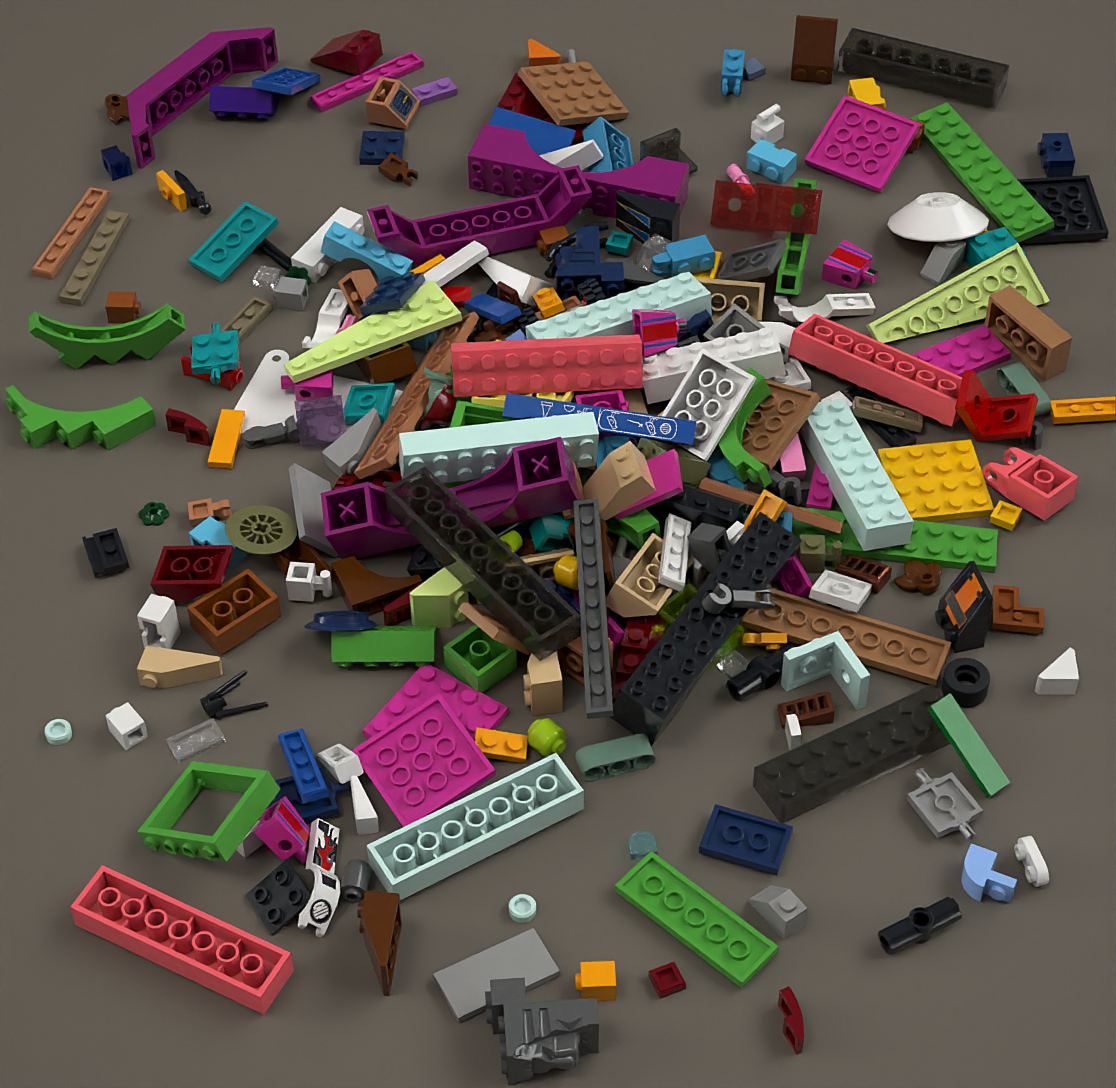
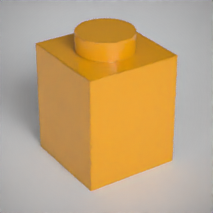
[575,961,616,1001]

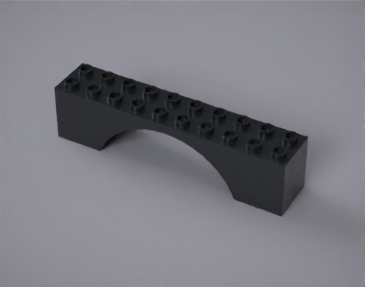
[610,512,802,747]

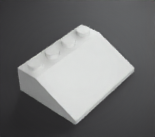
[661,348,757,461]

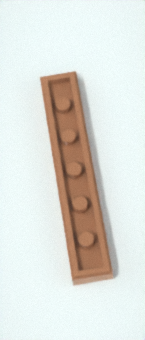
[31,187,110,280]
[699,477,844,534]

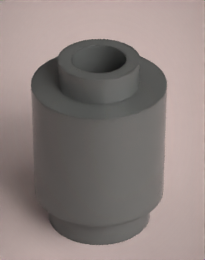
[340,859,371,902]

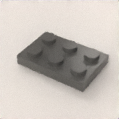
[715,239,787,281]

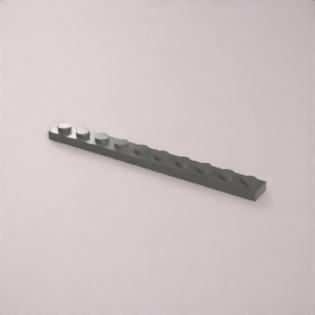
[573,498,614,719]

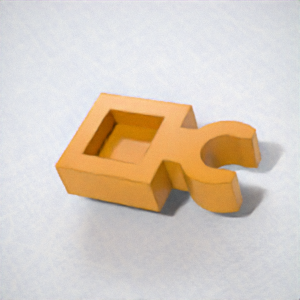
[742,633,787,651]

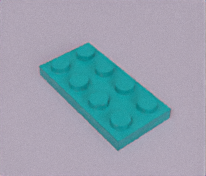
[188,201,279,283]

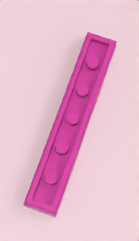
[310,51,424,112]

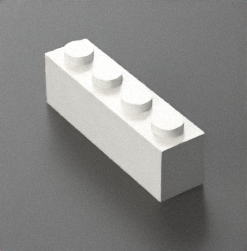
[291,207,364,283]

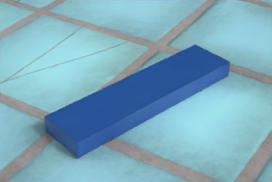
[463,293,521,324]
[278,728,329,804]

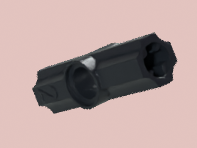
[726,645,793,700]
[878,897,962,954]

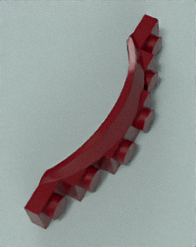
[612,605,666,704]

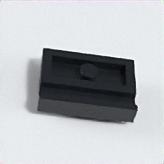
[82,528,130,578]

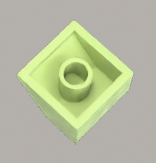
[409,565,469,628]

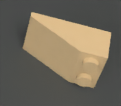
[582,441,656,521]
[523,620,563,716]

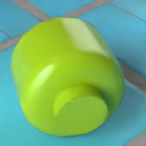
[528,718,567,757]

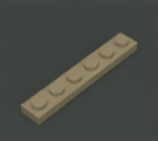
[59,210,130,306]

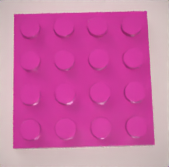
[804,95,920,193]
[363,664,509,740]
[351,693,497,827]

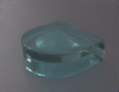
[629,831,658,860]

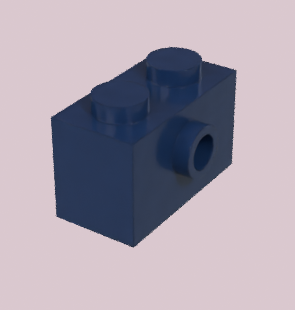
[1037,133,1075,177]

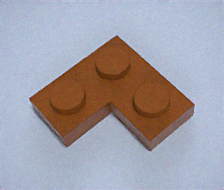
[992,585,1044,634]

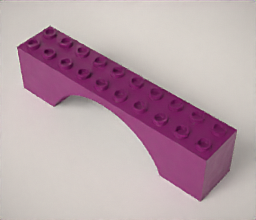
[468,124,689,218]
[321,437,579,559]

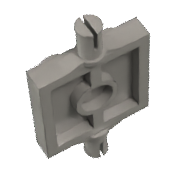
[907,768,983,842]

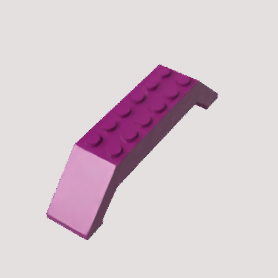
[127,27,278,169]
[367,165,592,266]

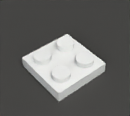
[809,570,873,613]

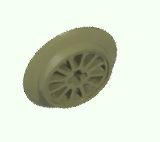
[225,505,297,556]

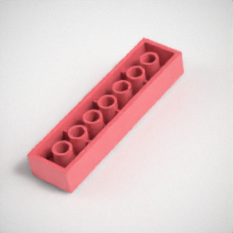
[788,313,962,427]
[451,334,643,397]
[70,865,294,1015]

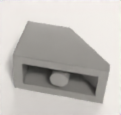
[920,240,966,286]
[749,885,808,940]

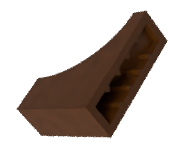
[331,556,423,616]

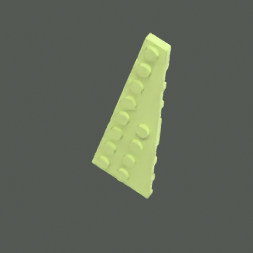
[866,243,1050,344]
[284,280,462,383]

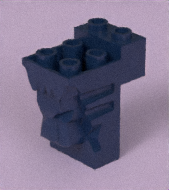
[555,226,624,302]

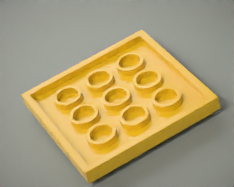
[877,439,994,522]

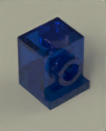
[100,145,133,181]

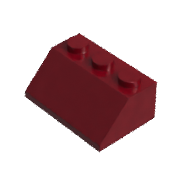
[497,73,546,120]

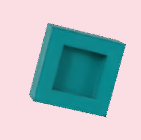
[606,230,633,255]

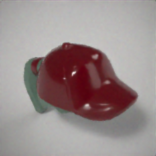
[419,367,456,431]

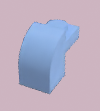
[961,844,1017,903]

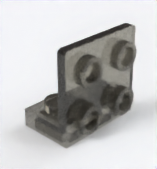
[640,128,698,174]

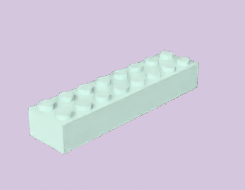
[525,272,712,340]
[799,399,914,551]
[399,412,599,487]
[367,753,584,900]

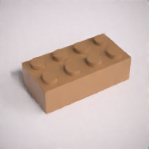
[984,285,1072,381]

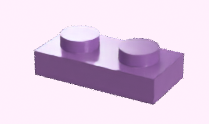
[411,77,457,107]

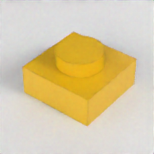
[989,500,1022,531]

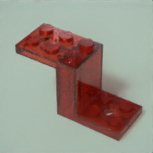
[710,180,823,235]

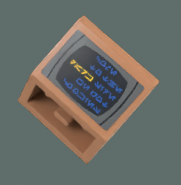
[366,77,420,129]

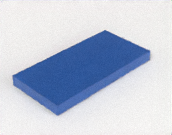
[252,67,321,95]
[489,107,575,155]

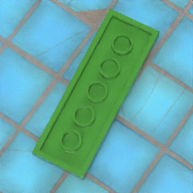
[615,851,778,989]

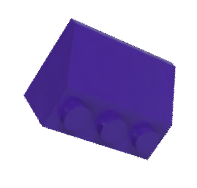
[209,85,280,119]

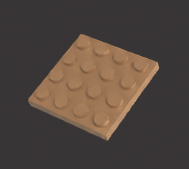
[518,61,629,126]
[715,379,821,470]

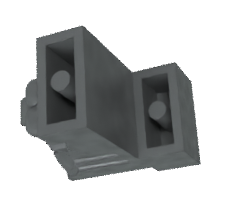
[485,977,599,1085]

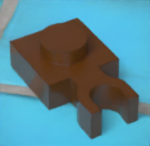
[378,153,418,187]

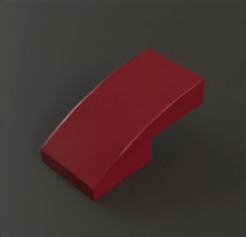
[165,408,210,446]
[778,986,804,1055]

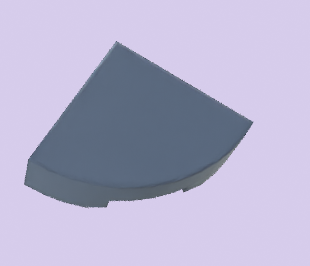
[745,57,766,80]

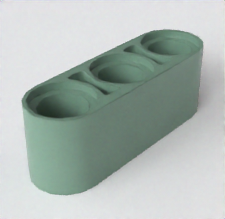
[997,362,1051,417]
[575,734,656,781]

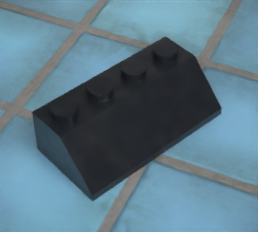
[646,482,749,531]

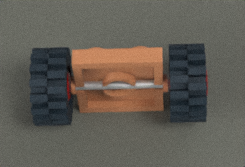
[514,278,606,336]

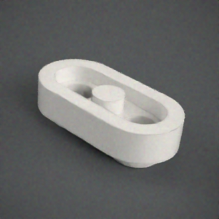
[1014,836,1049,887]

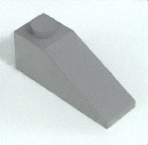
[322,408,382,476]

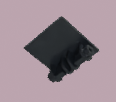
[245,859,311,935]

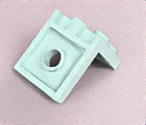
[781,631,870,710]

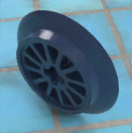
[304,611,378,631]

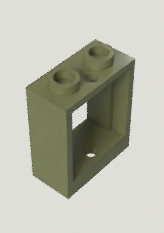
[637,438,711,486]

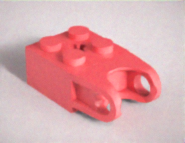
[982,447,1079,521]

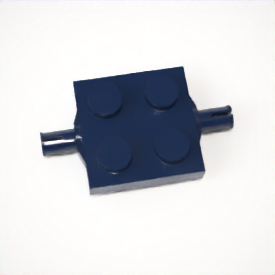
[266,767,351,824]

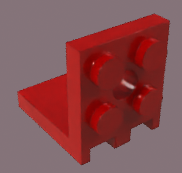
[955,369,1038,442]

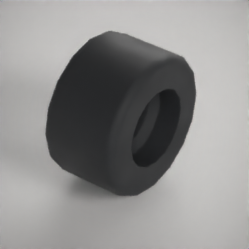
[941,657,990,708]

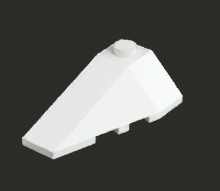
[477,256,556,307]

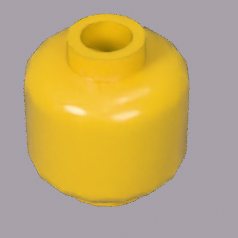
[553,555,579,590]

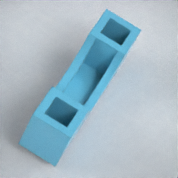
[321,221,413,283]

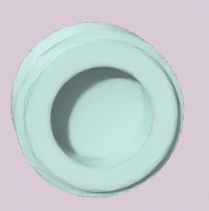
[45,719,72,745]
[509,894,536,923]

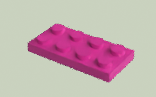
[911,325,1011,377]

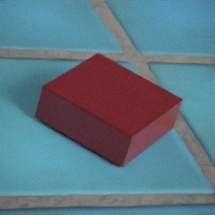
[648,962,686,999]

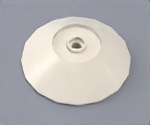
[887,192,989,242]

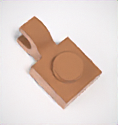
[187,498,232,526]

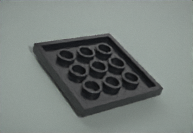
[1017,175,1109,244]

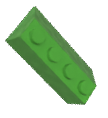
[331,626,437,666]

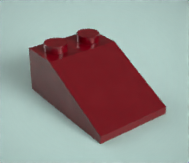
[310,30,383,75]
[150,545,234,603]

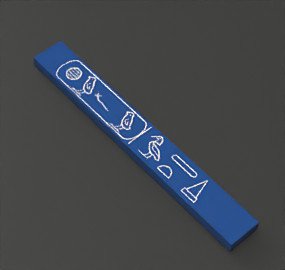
[502,393,696,447]

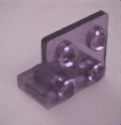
[294,395,347,447]

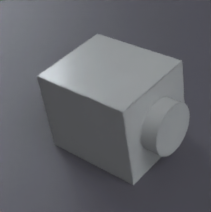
[273,277,309,311]

